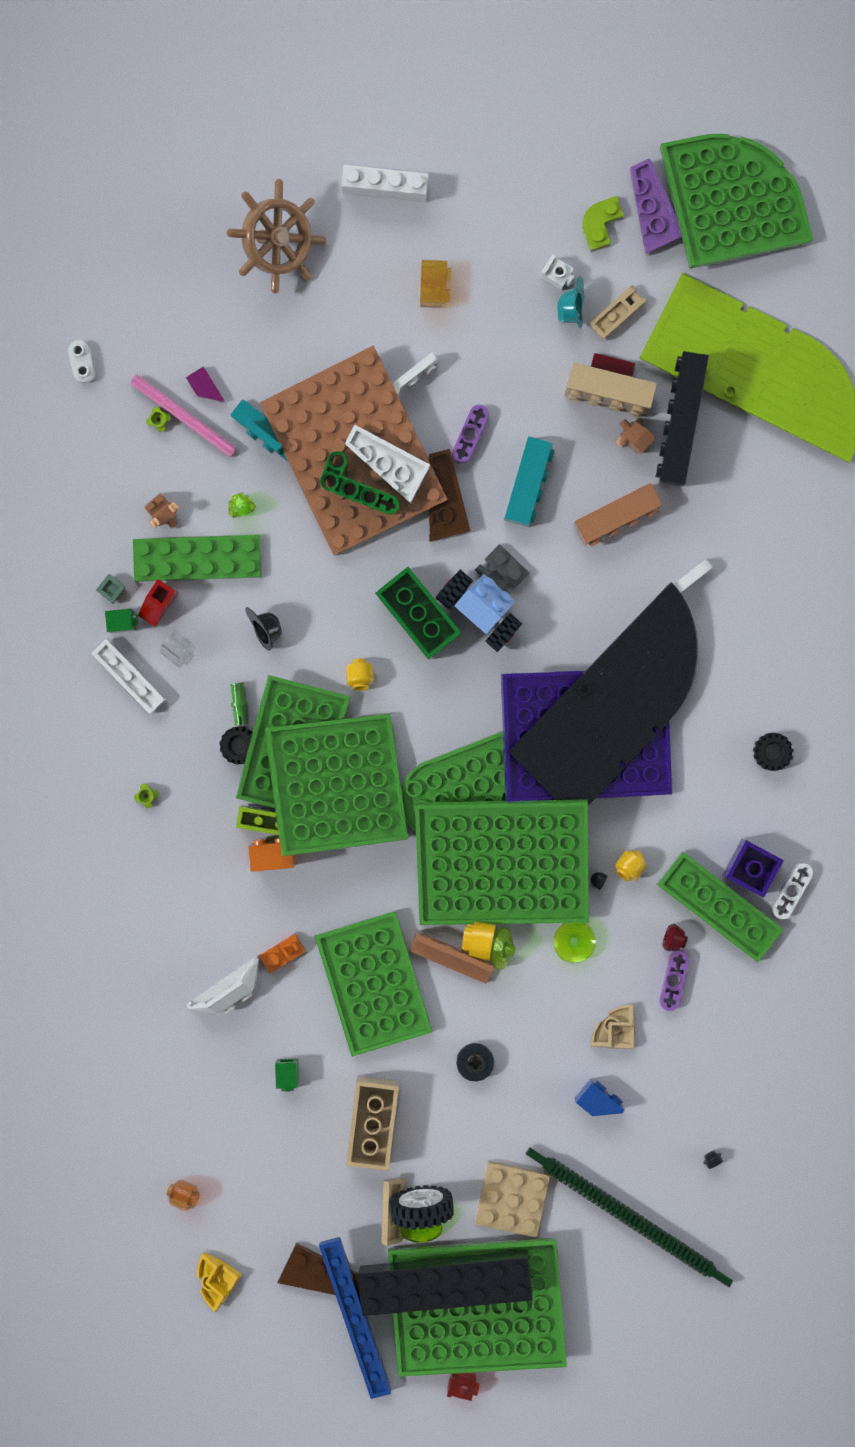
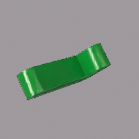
[320,451,401,515]

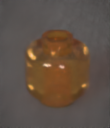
[167,1180,200,1211]

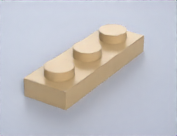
[382,1177,405,1246]

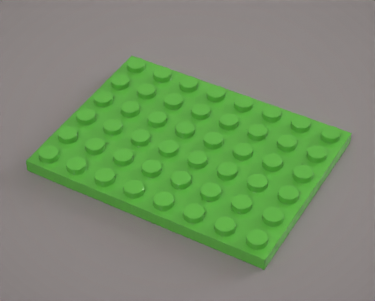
[415,799,589,925]
[388,1238,567,1377]

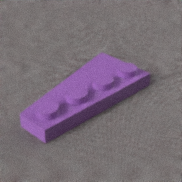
[630,158,682,255]

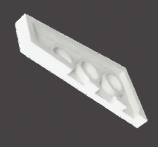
[345,425,431,503]

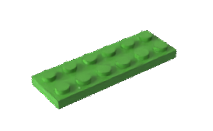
[133,535,261,582]
[657,851,784,962]

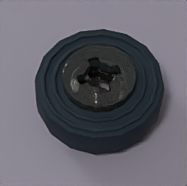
[456,1043,494,1082]

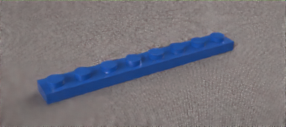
[319,1237,391,1399]

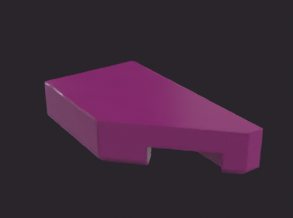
[186,366,225,402]

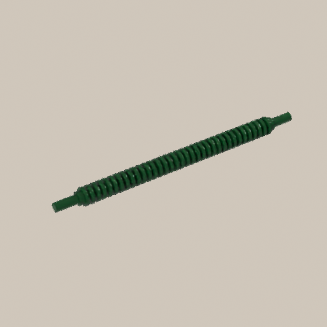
[525,1147,733,1287]

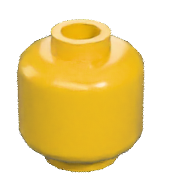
[346,658,374,691]
[615,850,647,882]

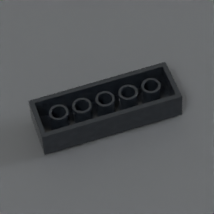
[655,351,709,487]

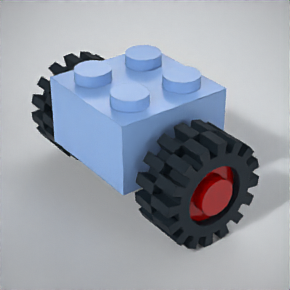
[436,569,522,653]

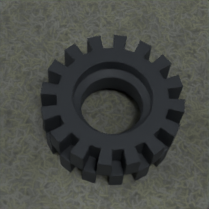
[219,726,253,765]
[753,733,794,771]

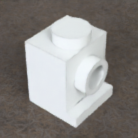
[540,254,575,290]

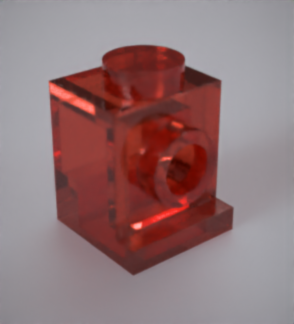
[447,1373,480,1401]

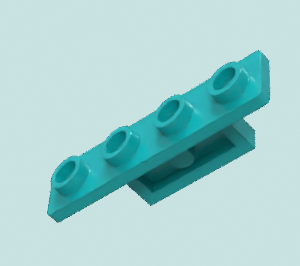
[231,400,288,462]

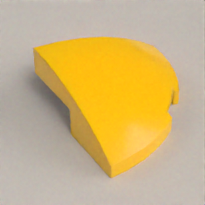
[197,1252,242,1312]

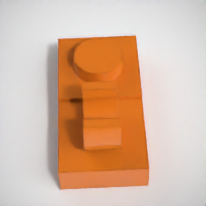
[259,933,306,974]

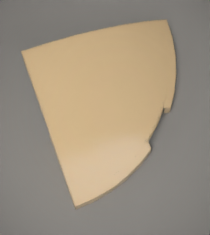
[590,1004,635,1049]

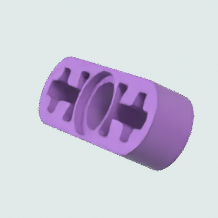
[452,405,489,464]
[659,950,689,1011]

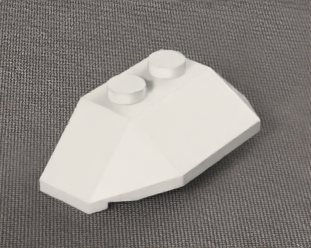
[186,955,260,1014]

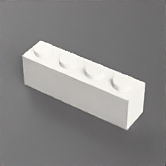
[341,165,428,202]

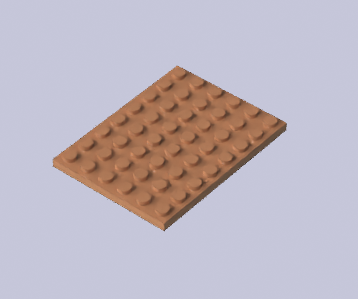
[260,345,448,556]

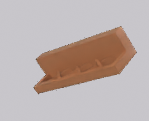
[409,931,495,984]

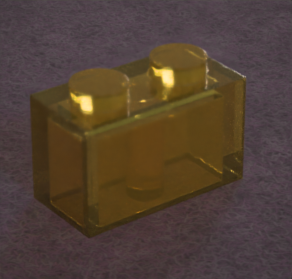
[420,260,451,308]

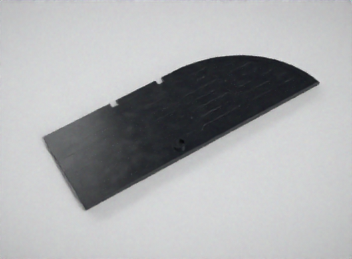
[508,582,698,806]

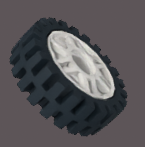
[390,1185,454,1230]

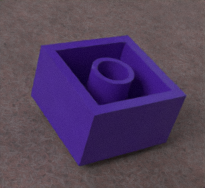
[722,838,784,898]

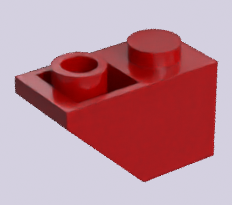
[138,579,179,628]

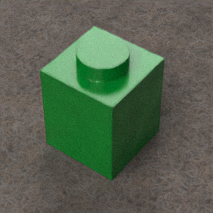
[105,609,139,633]
[275,1059,299,1092]

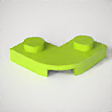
[582,196,624,252]

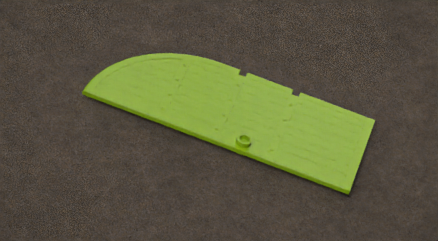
[639,273,855,463]

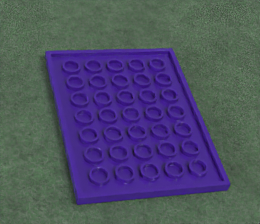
[501,671,672,802]

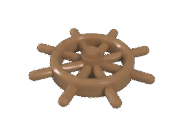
[226,179,326,294]

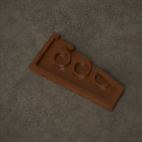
[429,449,471,542]
[277,1243,360,1295]

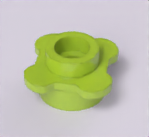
[146,407,171,432]
[134,783,159,808]

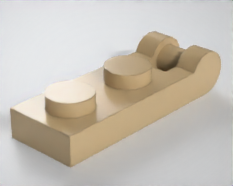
[589,285,647,341]

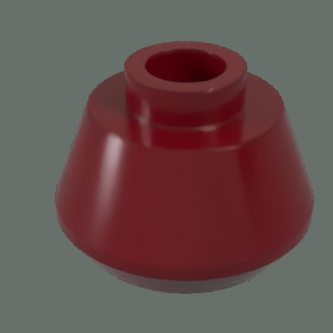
[662,923,688,951]

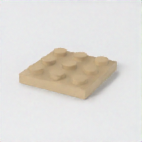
[475,1161,550,1238]

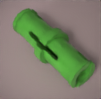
[230,682,248,726]

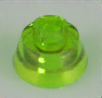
[228,492,256,518]

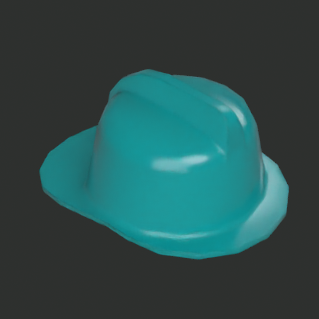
[557,276,584,328]

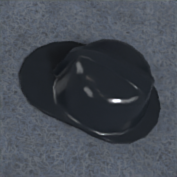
[245,607,282,651]

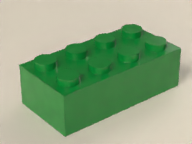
[375,567,461,660]

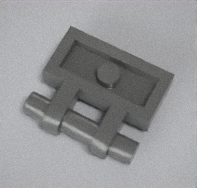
[475,544,530,594]

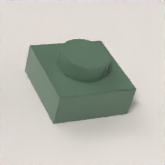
[96,574,127,604]

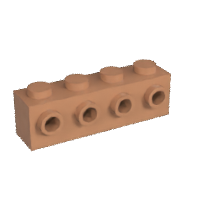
[573,483,662,547]

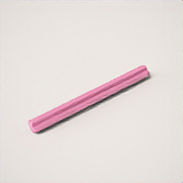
[131,375,237,457]

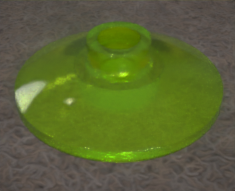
[553,923,596,963]
[491,927,515,970]
[400,1223,442,1243]

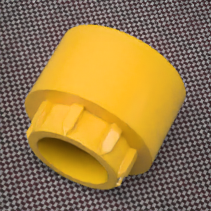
[462,921,497,961]

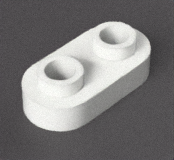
[68,340,95,383]

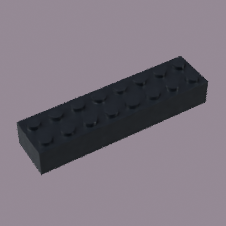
[358,1250,533,1316]

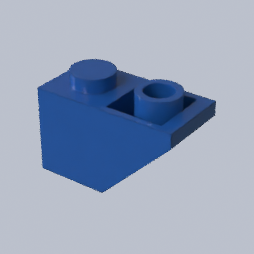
[574,1079,625,1116]

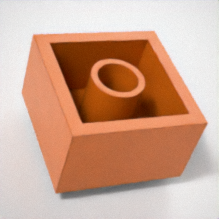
[248,837,297,872]

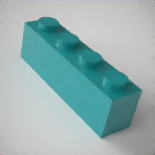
[504,436,555,527]

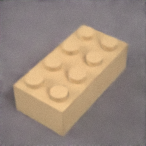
[564,362,657,417]
[346,1076,400,1171]

